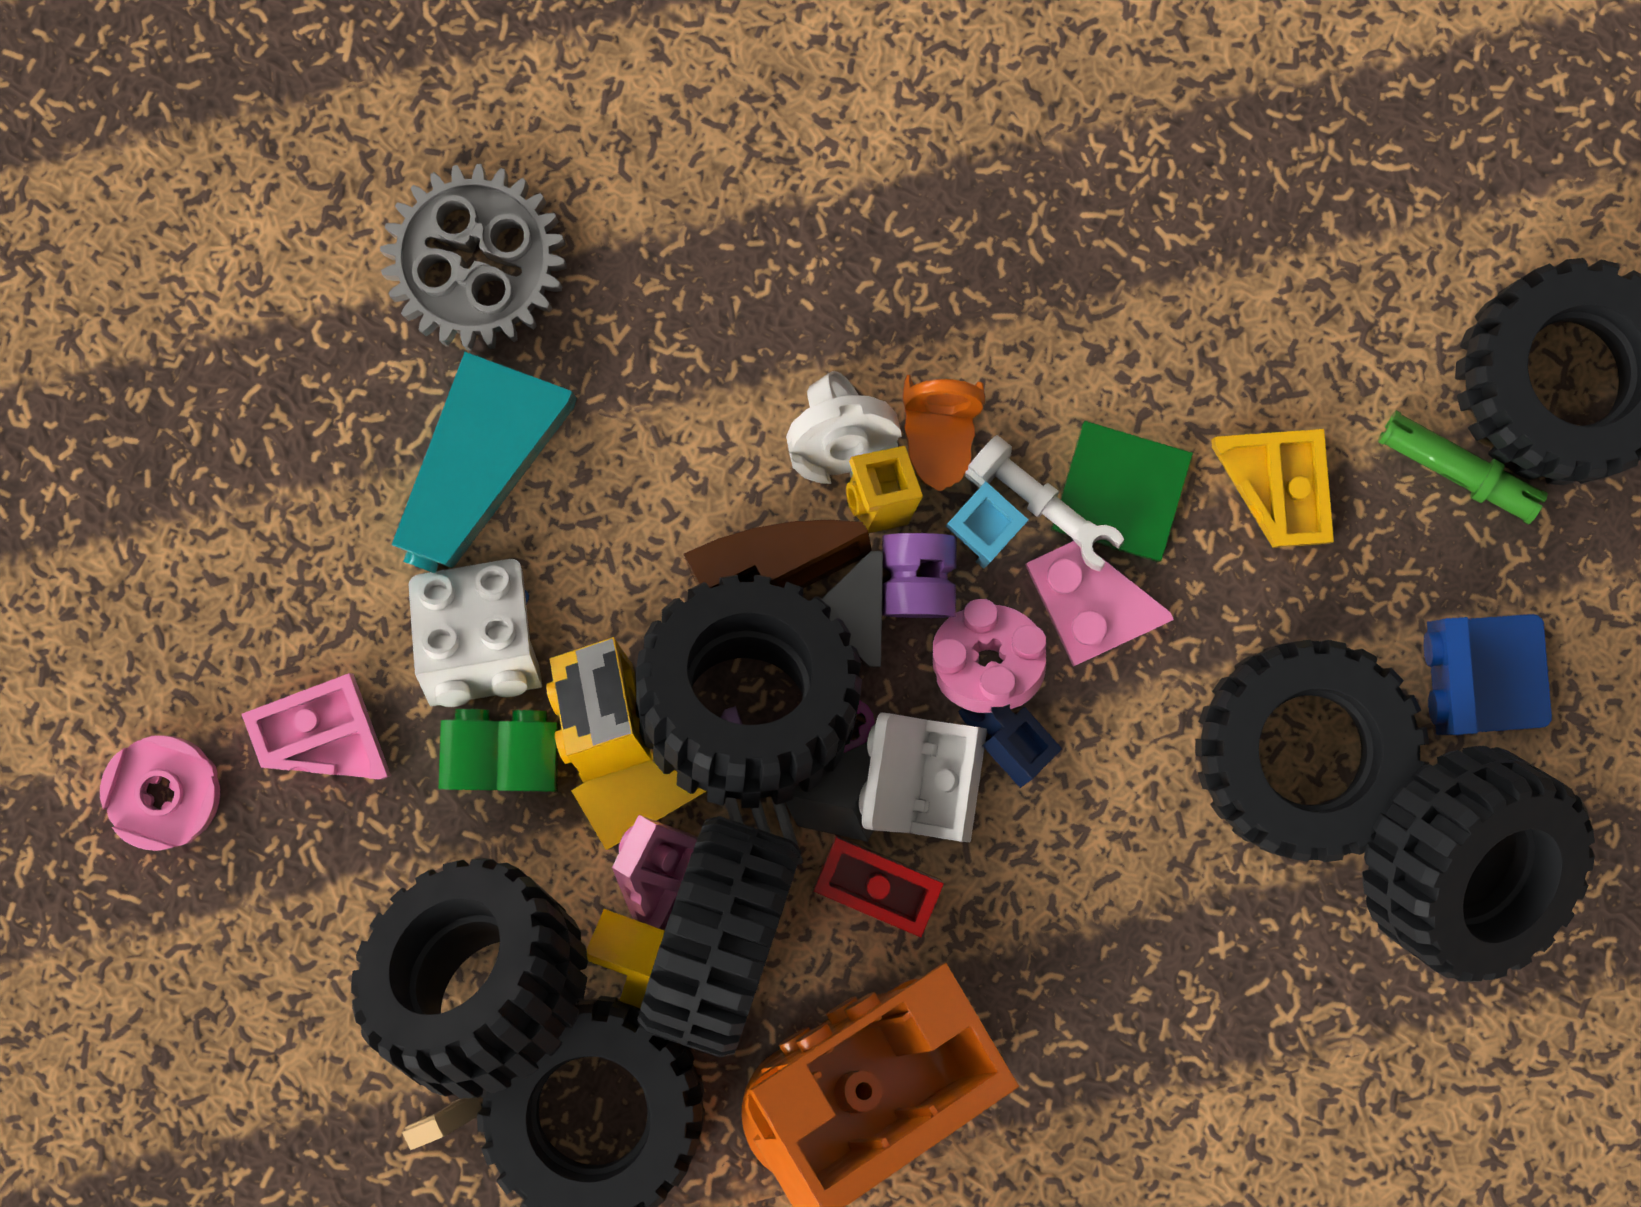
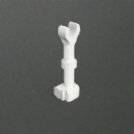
[965,435,1124,571]

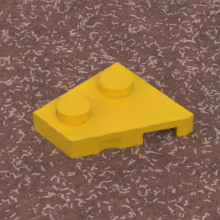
[1211,429,1334,548]

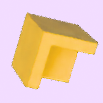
[586,909,665,1008]

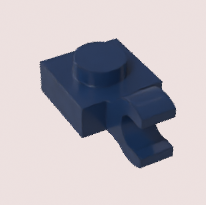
[958,705,1062,788]

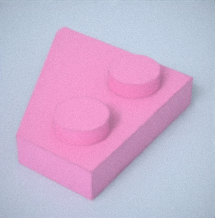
[1025,541,1174,666]
[242,673,391,779]
[612,815,698,930]

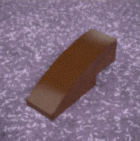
[684,520,872,588]

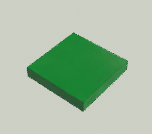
[1051,421,1193,562]

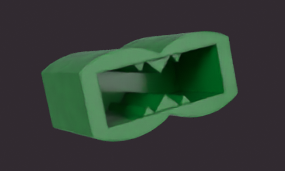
[439,709,560,792]

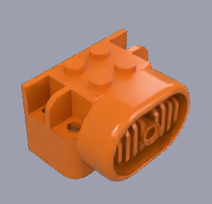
[742,963,1019,1207]

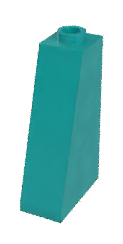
[391,352,577,573]

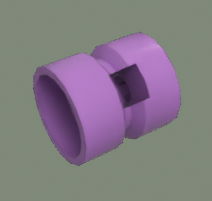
[882,533,957,618]

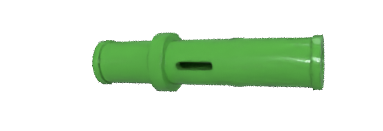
[1378,410,1548,525]

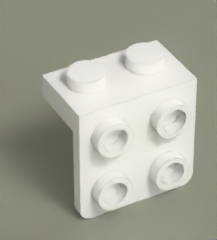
[408,559,542,707]
[859,712,987,842]

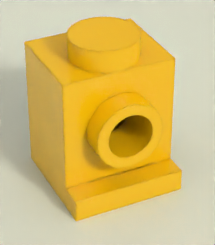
[846,445,923,533]

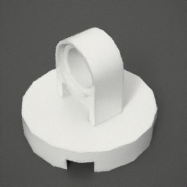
[786,371,902,484]

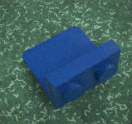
[1423,614,1552,735]

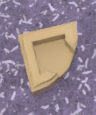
[402,1097,482,1150]

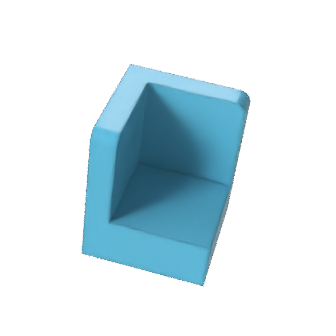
[945,481,1029,569]

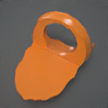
[903,375,986,492]

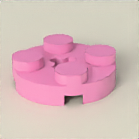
[933,599,1046,713]
[100,735,220,851]

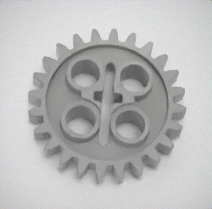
[380,164,567,350]

